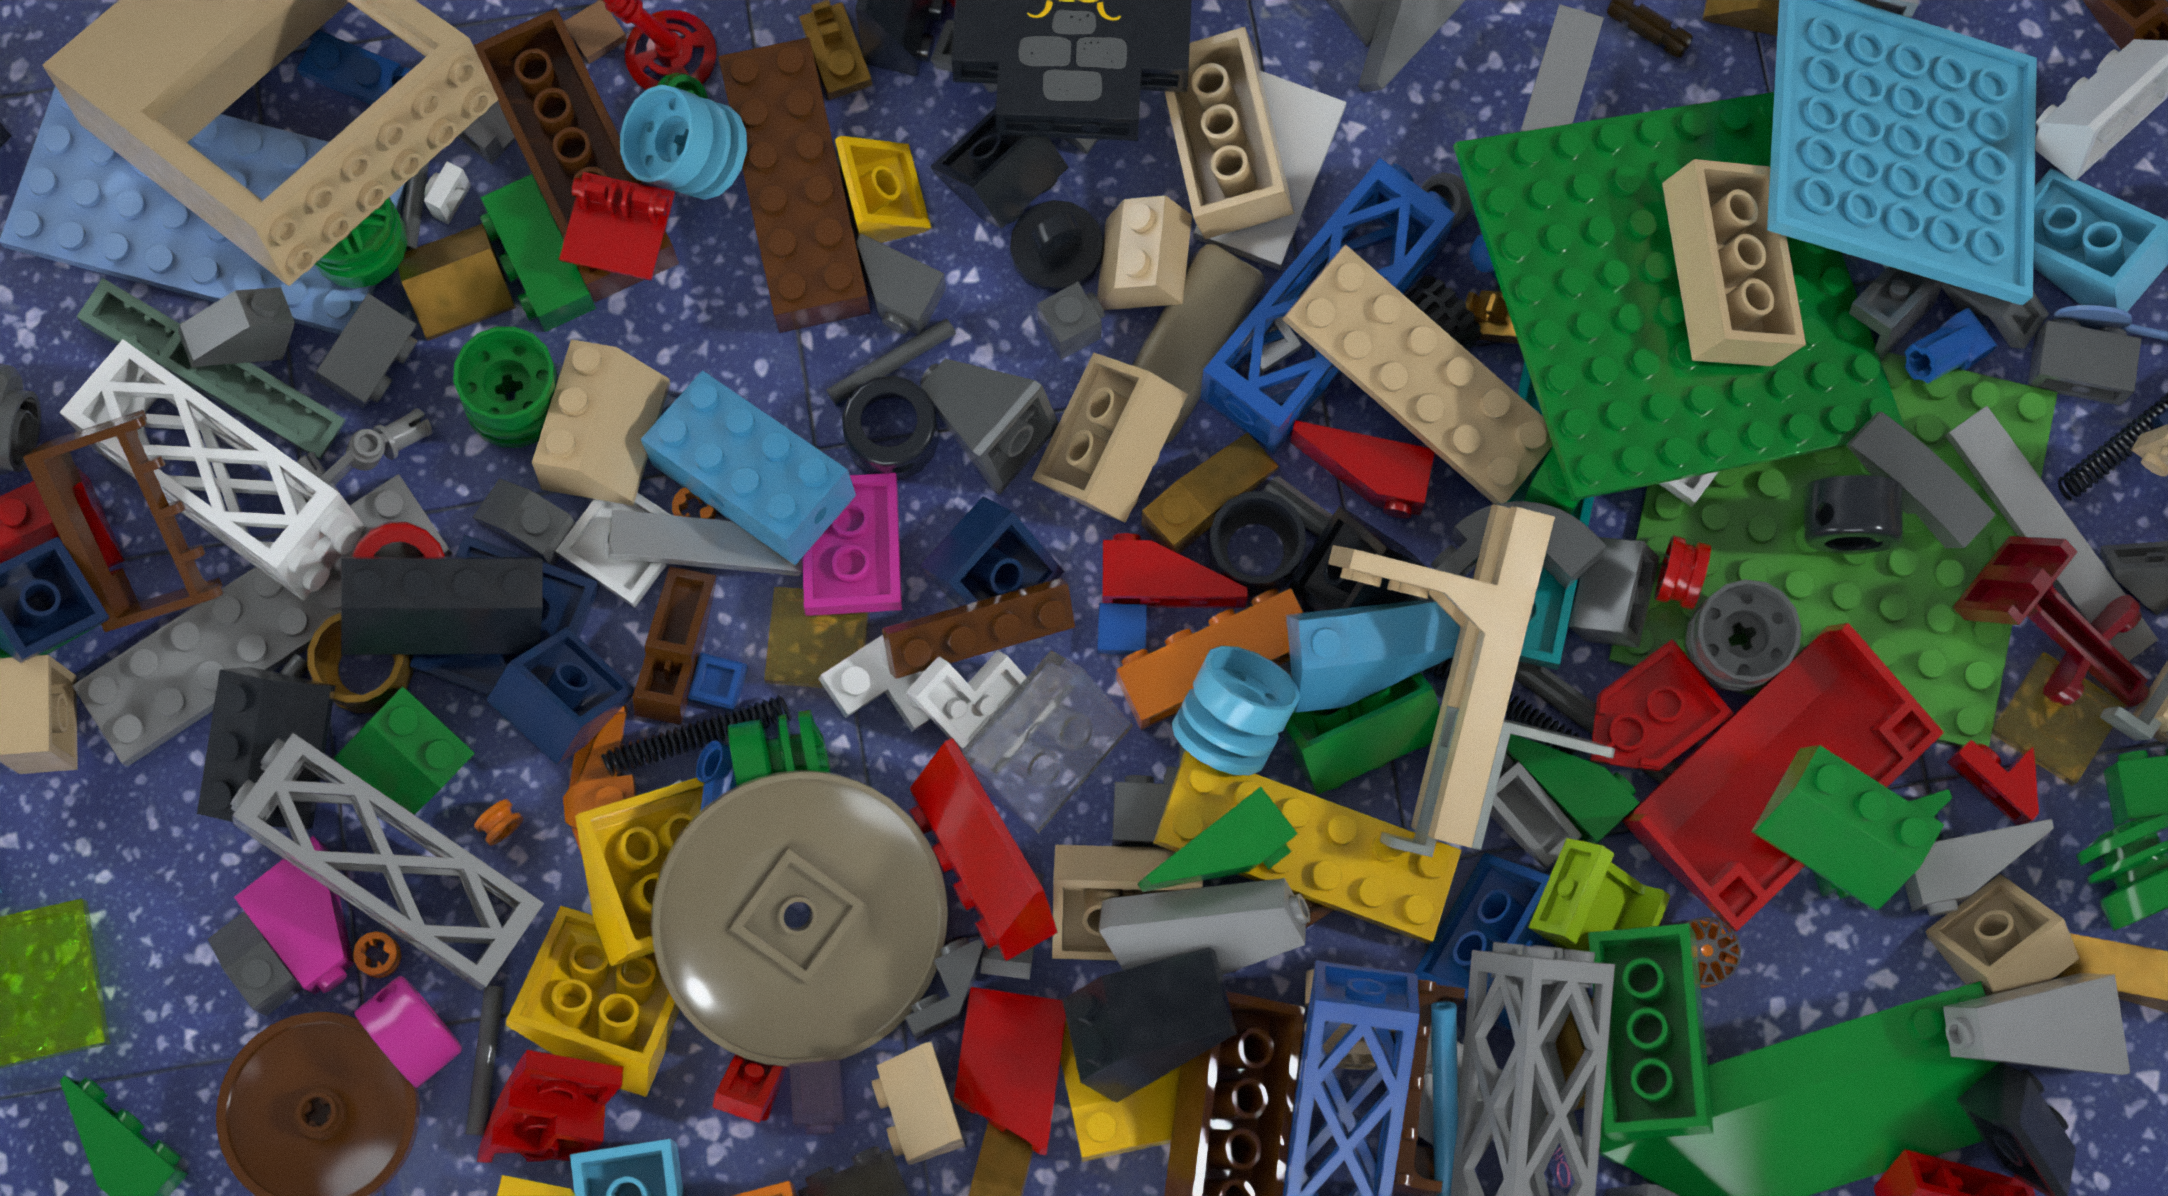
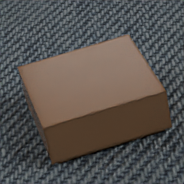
[564,0,627,64]

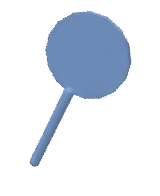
[2054,305,2168,341]

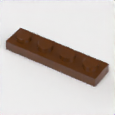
[882,578,1075,679]

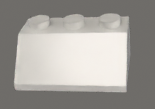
[2035,39,2168,181]

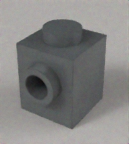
[1037,282,1105,360]

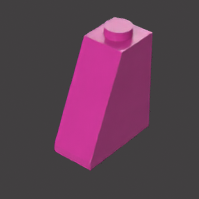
[234,836,354,995]

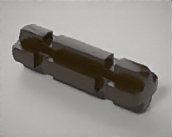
[1607,0,1693,58]

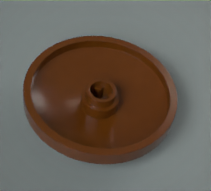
[216,1012,420,1196]

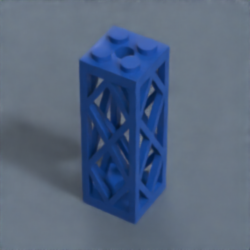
[1200,158,1455,454]
[1283,961,1420,1196]

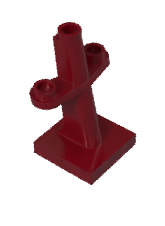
[1952,536,2149,708]

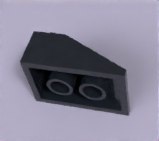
[855,0,946,77]
[1062,947,1237,1103]

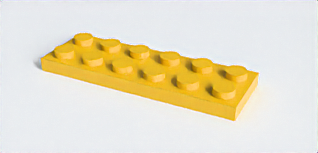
[1153,750,1462,944]

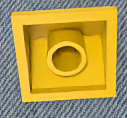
[835,136,931,243]

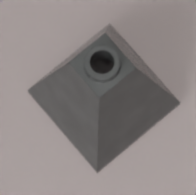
[920,358,1059,495]

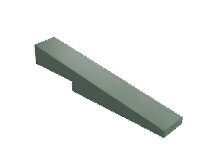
[76,278,346,461]

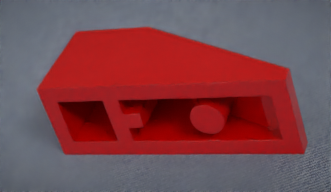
[1290,420,1435,519]
[1102,533,1248,608]
[1873,1149,2036,1196]

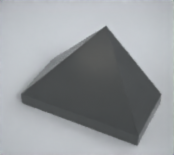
[2100,541,2168,615]

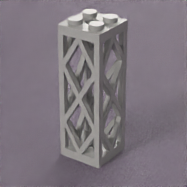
[230,733,544,991]
[1451,942,1615,1196]

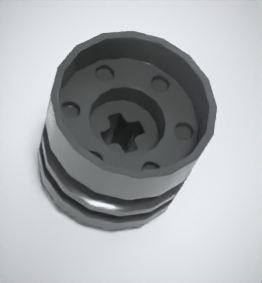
[1685,579,1802,692]

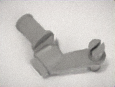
[297,408,432,496]

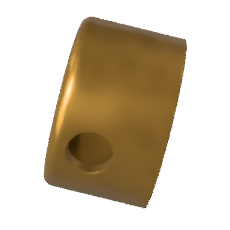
[307,612,413,714]

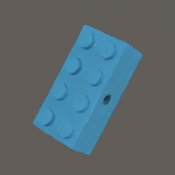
[641,370,856,565]

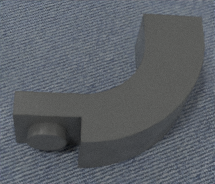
[1431,501,1606,589]

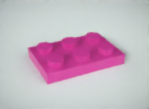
[803,473,902,616]

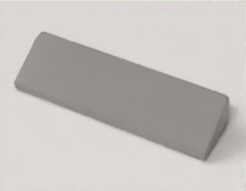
[608,510,803,576]

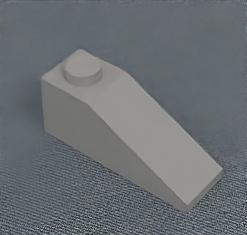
[1905,819,2054,917]

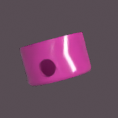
[354,976,462,1088]

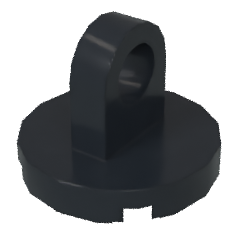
[1010,200,1103,293]

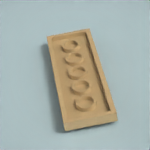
[1282,244,1553,504]

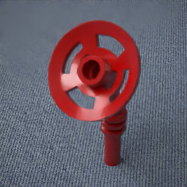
[602,0,717,91]

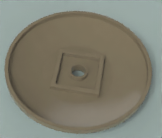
[651,770,948,1067]

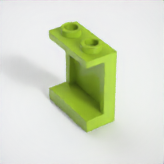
[1528,838,1670,951]

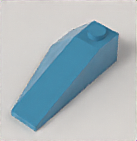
[1286,599,1460,712]

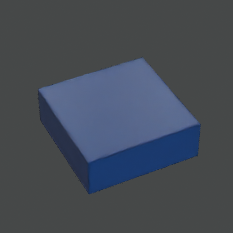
[1097,603,1147,655]
[688,652,748,712]

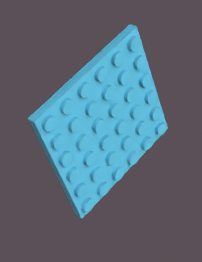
[1767,0,2037,306]

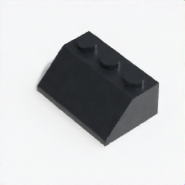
[197,667,336,829]

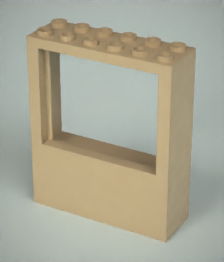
[42,0,498,286]

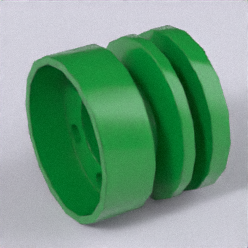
[315,197,408,289]
[453,327,558,448]
[728,710,831,786]
[2076,813,2168,931]

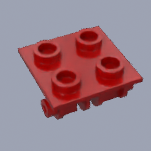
[559,172,675,281]

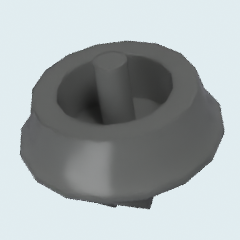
[1421,172,1472,229]

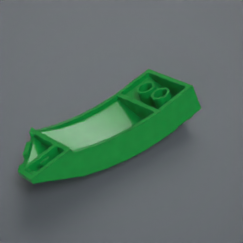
[1583,981,1999,1196]

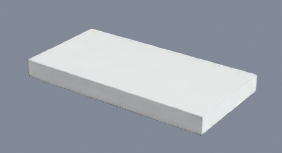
[1193,71,1347,270]

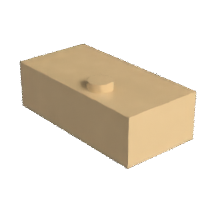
[1164,27,1295,239]
[1662,159,1806,366]

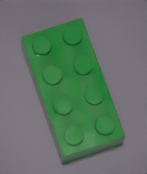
[1588,923,1714,1141]

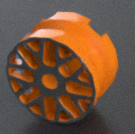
[1684,916,1741,989]

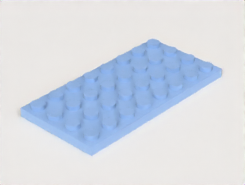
[0,86,407,335]

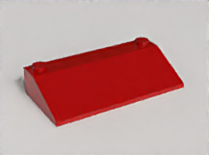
[1622,623,1944,932]

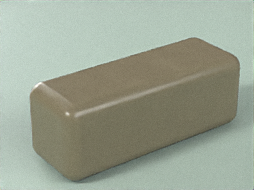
[1132,244,1265,443]

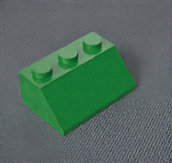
[1281,672,1440,795]
[1751,745,1945,910]

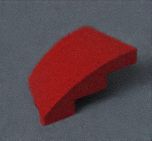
[953,987,1066,1155]
[477,1050,623,1163]

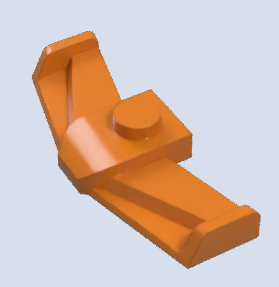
[563,705,637,859]

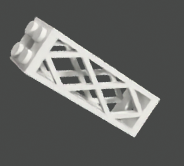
[60,339,365,601]

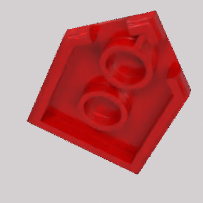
[1590,638,1734,772]

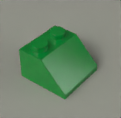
[334,686,475,815]

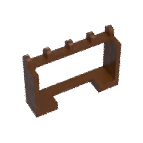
[23,410,223,632]
[1392,980,1465,1196]

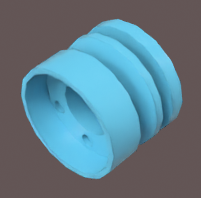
[620,85,747,200]
[1172,646,1300,775]

